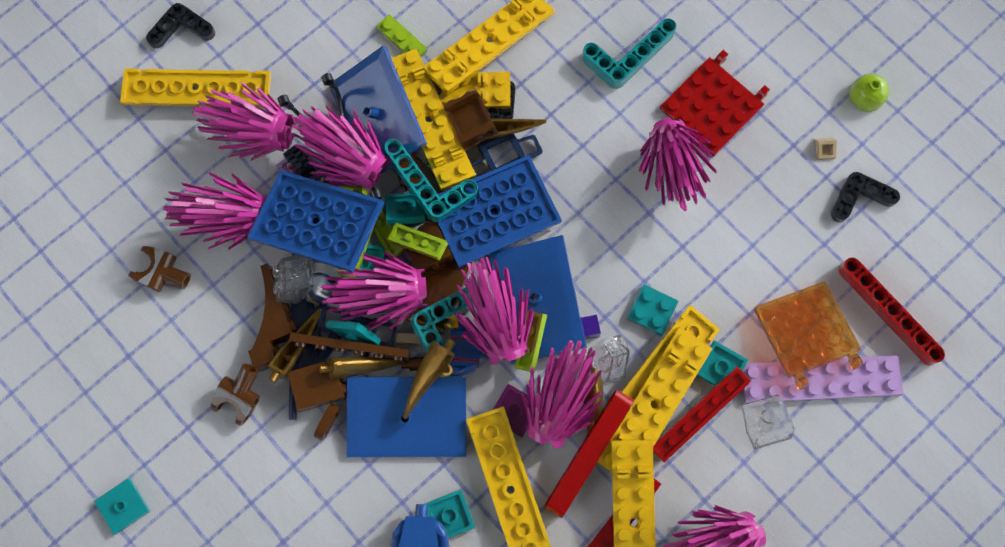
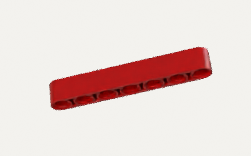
[838,257,945,366]
[544,389,634,518]

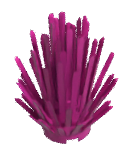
[192,82,296,161]
[290,105,390,190]
[639,118,717,211]
[163,172,268,250]
[321,251,427,331]
[453,257,534,365]
[521,341,603,448]
[663,505,766,547]

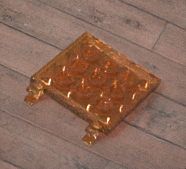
[753,281,863,391]

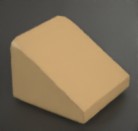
[815,138,837,159]

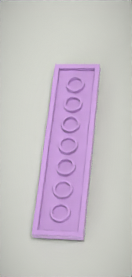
[742,355,904,404]

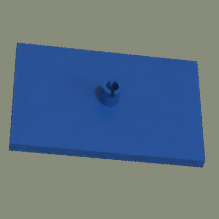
[329,46,427,174]
[428,155,562,268]
[247,170,384,273]
[490,235,587,365]
[347,377,466,457]

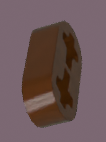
[314,403,341,441]

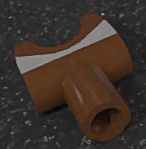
[128,246,191,292]
[211,364,260,426]

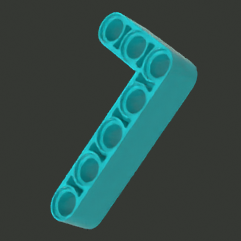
[582,18,676,89]
[385,139,478,222]
[410,282,478,354]

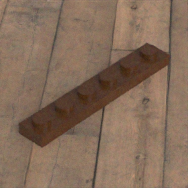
[289,333,411,361]

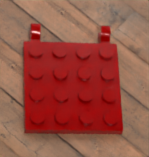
[659,50,770,156]

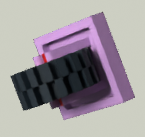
[276,143,329,181]

